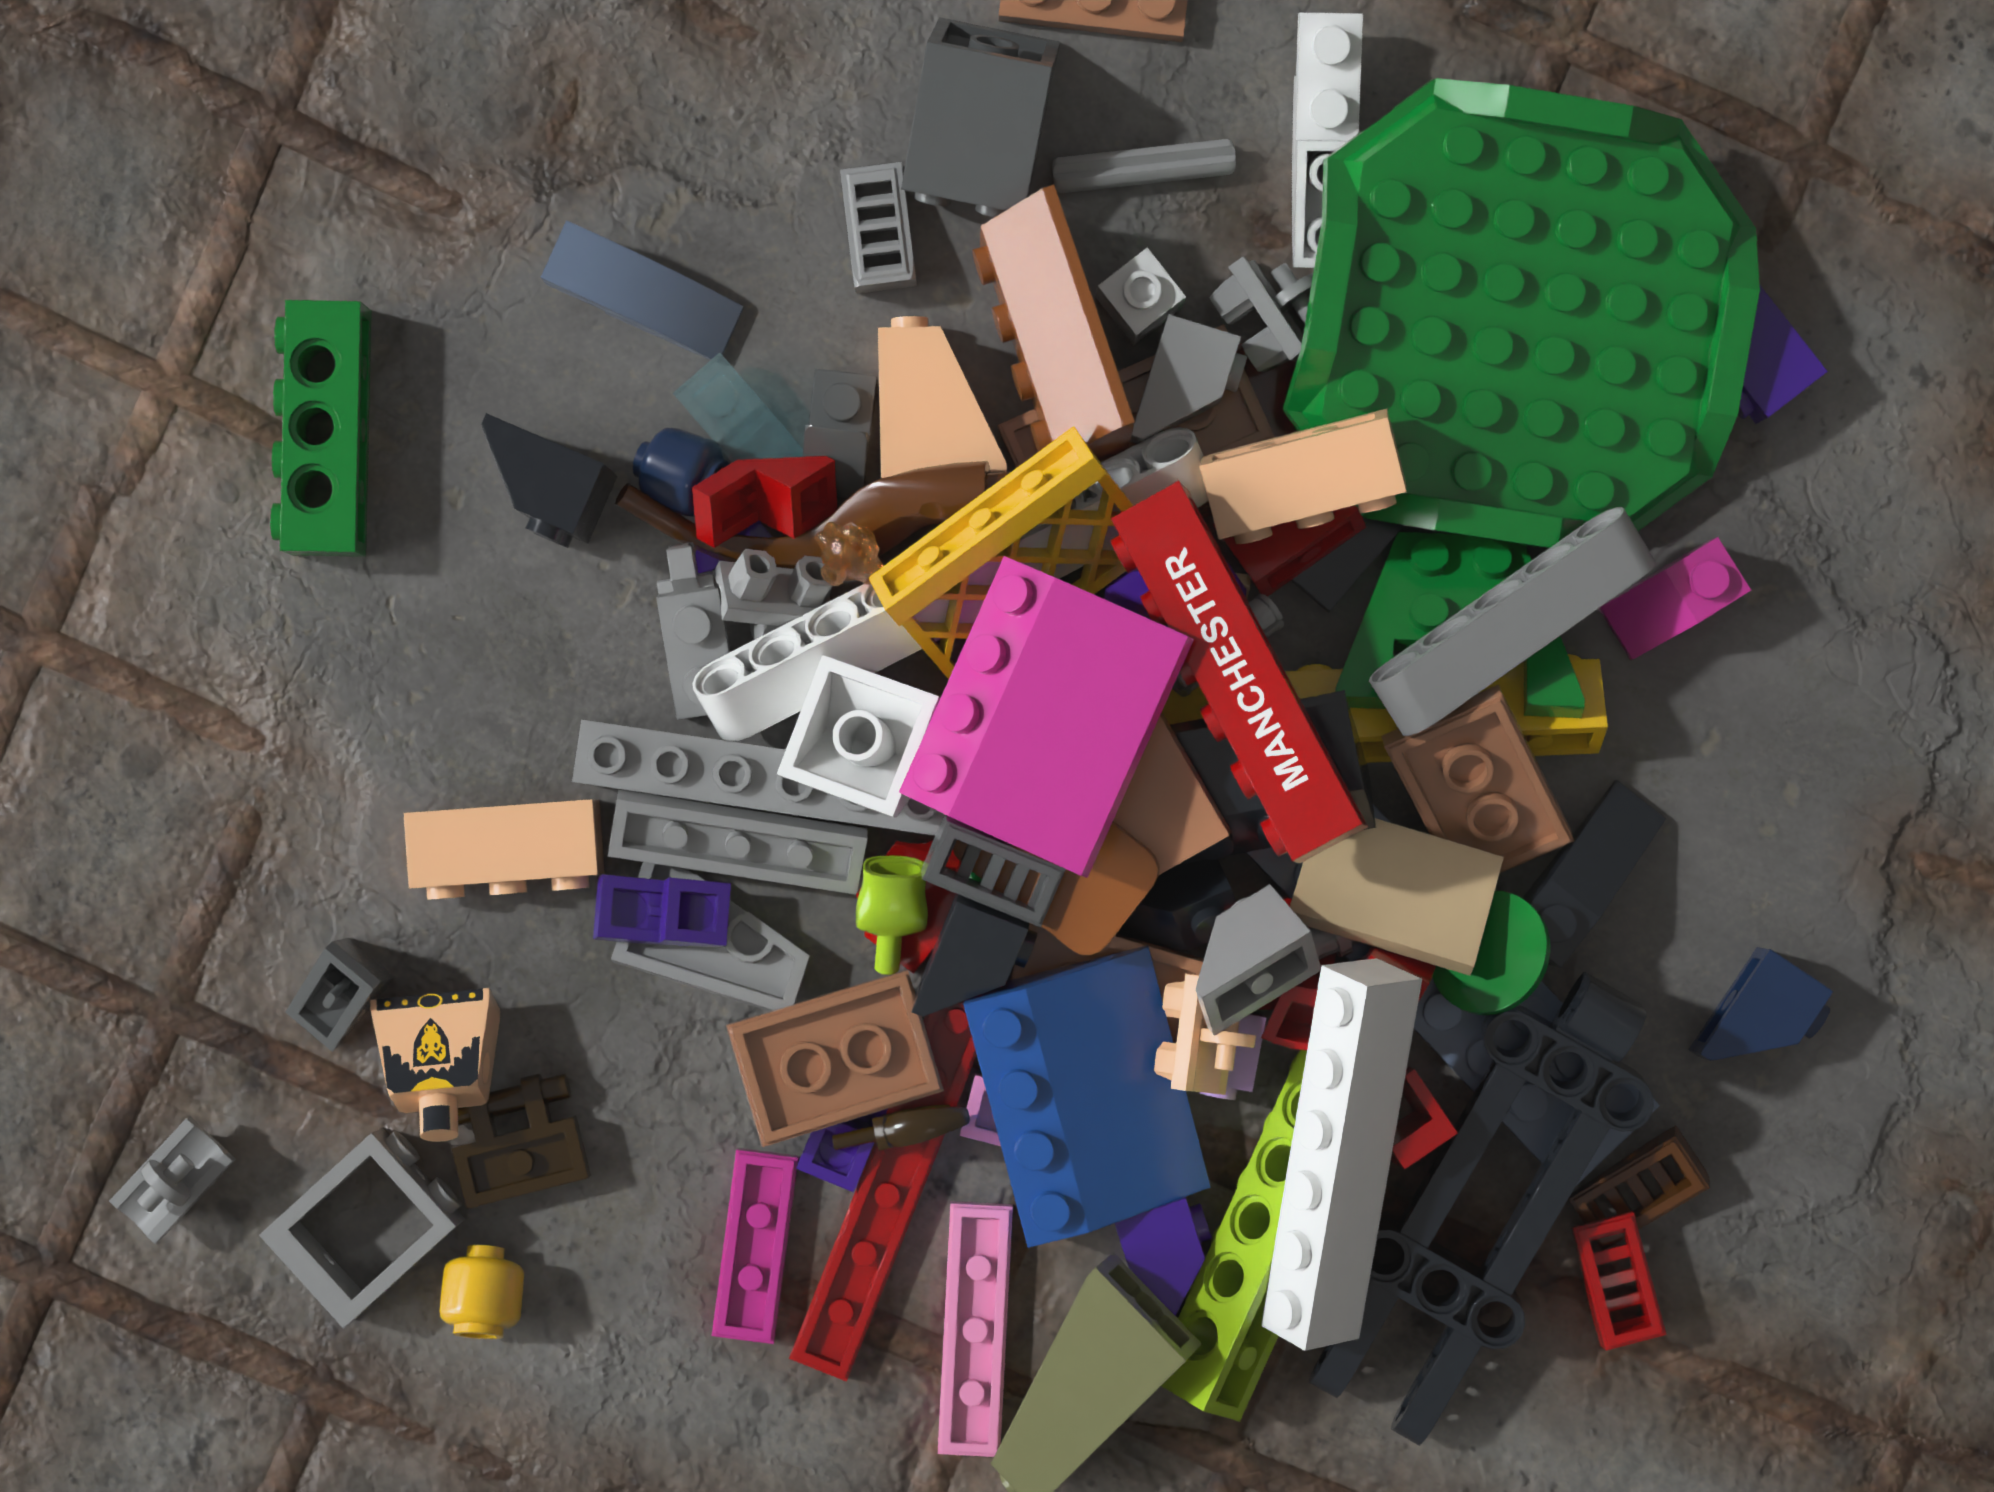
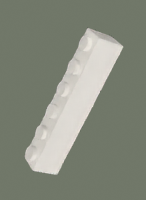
[1261,958,1422,1351]

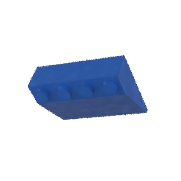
[963,945,1211,1248]

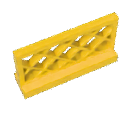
[868,426,1134,679]

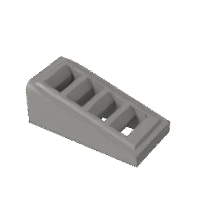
[840,162,917,294]

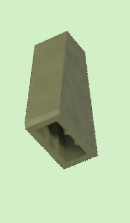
[991,1252,1202,1492]

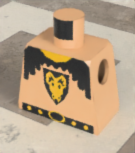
[370,988,500,1142]

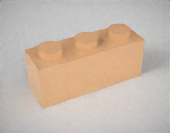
[1199,409,1406,544]
[404,799,605,900]

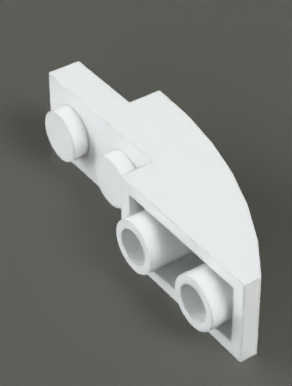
[1292,13,1363,268]

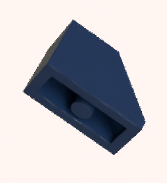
[1688,947,1833,1061]

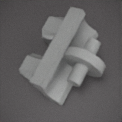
[1209,256,1313,373]
[714,549,833,640]
[109,1116,236,1244]

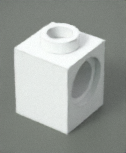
[1096,247,1186,346]

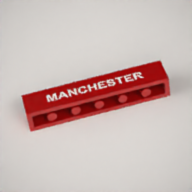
[1110,478,1368,863]

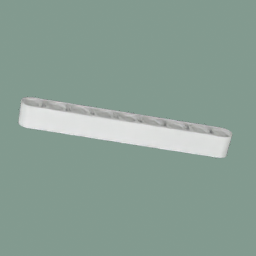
[692,427,1208,741]

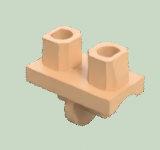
[1154,974,1256,1095]

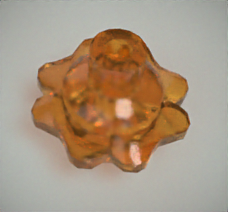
[815,522,884,586]

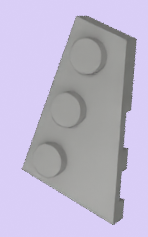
[611,862,810,1011]

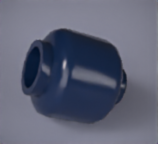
[633,428,729,516]

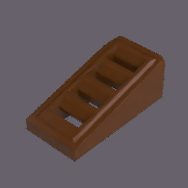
[1568,1125,1710,1251]

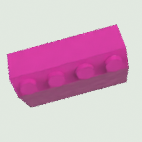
[899,556,1194,878]

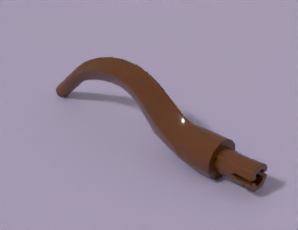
[615,461,1010,575]

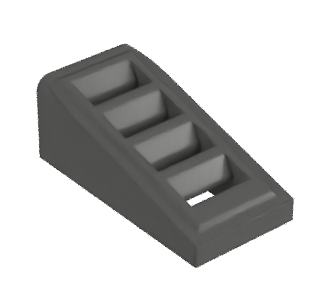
[921,815,1066,927]

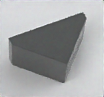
[285,938,396,1052]

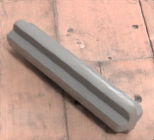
[1052,139,1236,193]

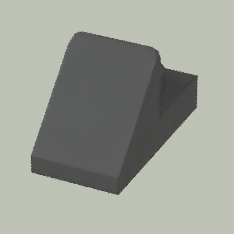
[803,369,877,499]

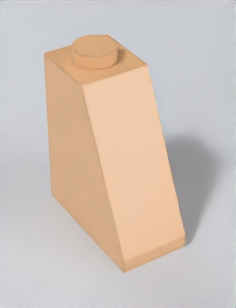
[878,316,1007,479]

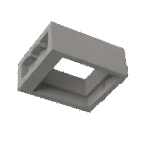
[259,1127,465,1329]

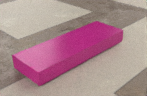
[712,1148,799,1344]

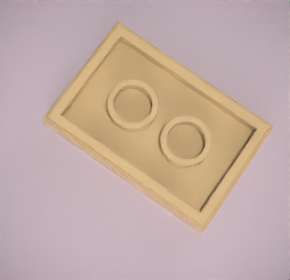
[1290,818,1504,976]

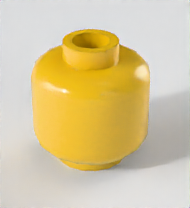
[439,1245,524,1339]

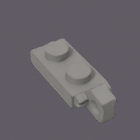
[656,542,730,720]

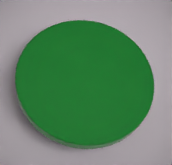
[1432,891,1551,1015]

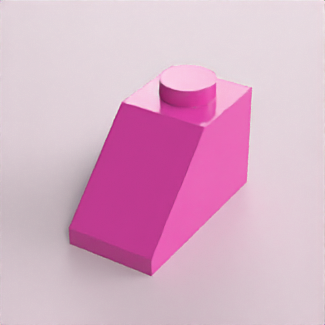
[1598,537,1751,660]

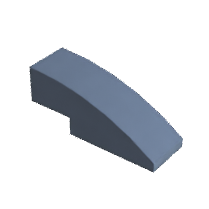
[540,220,744,364]

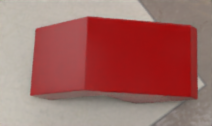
[692,456,837,548]

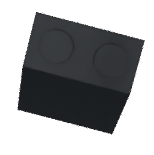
[481,413,617,548]

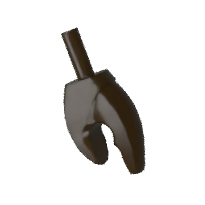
[832,1105,970,1151]

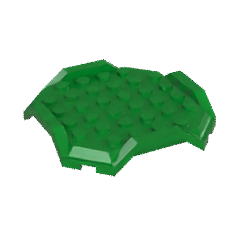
[1283,78,1760,548]

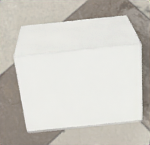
[777,655,940,818]

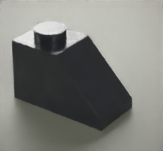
[1118,860,1236,951]
[911,893,1038,1017]

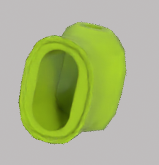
[856,855,928,975]

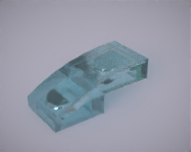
[673,353,803,462]

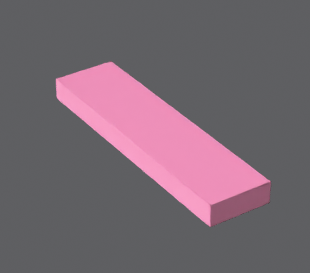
[938,1201,1013,1457]

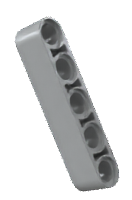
[1369,507,1656,736]

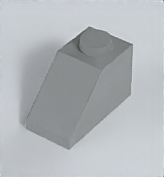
[1130,314,1247,444]
[1195,884,1321,1036]

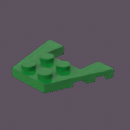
[1335,532,1585,718]

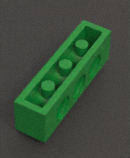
[270,300,372,557]

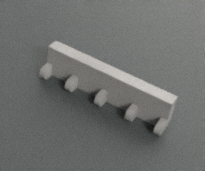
[608,789,868,894]

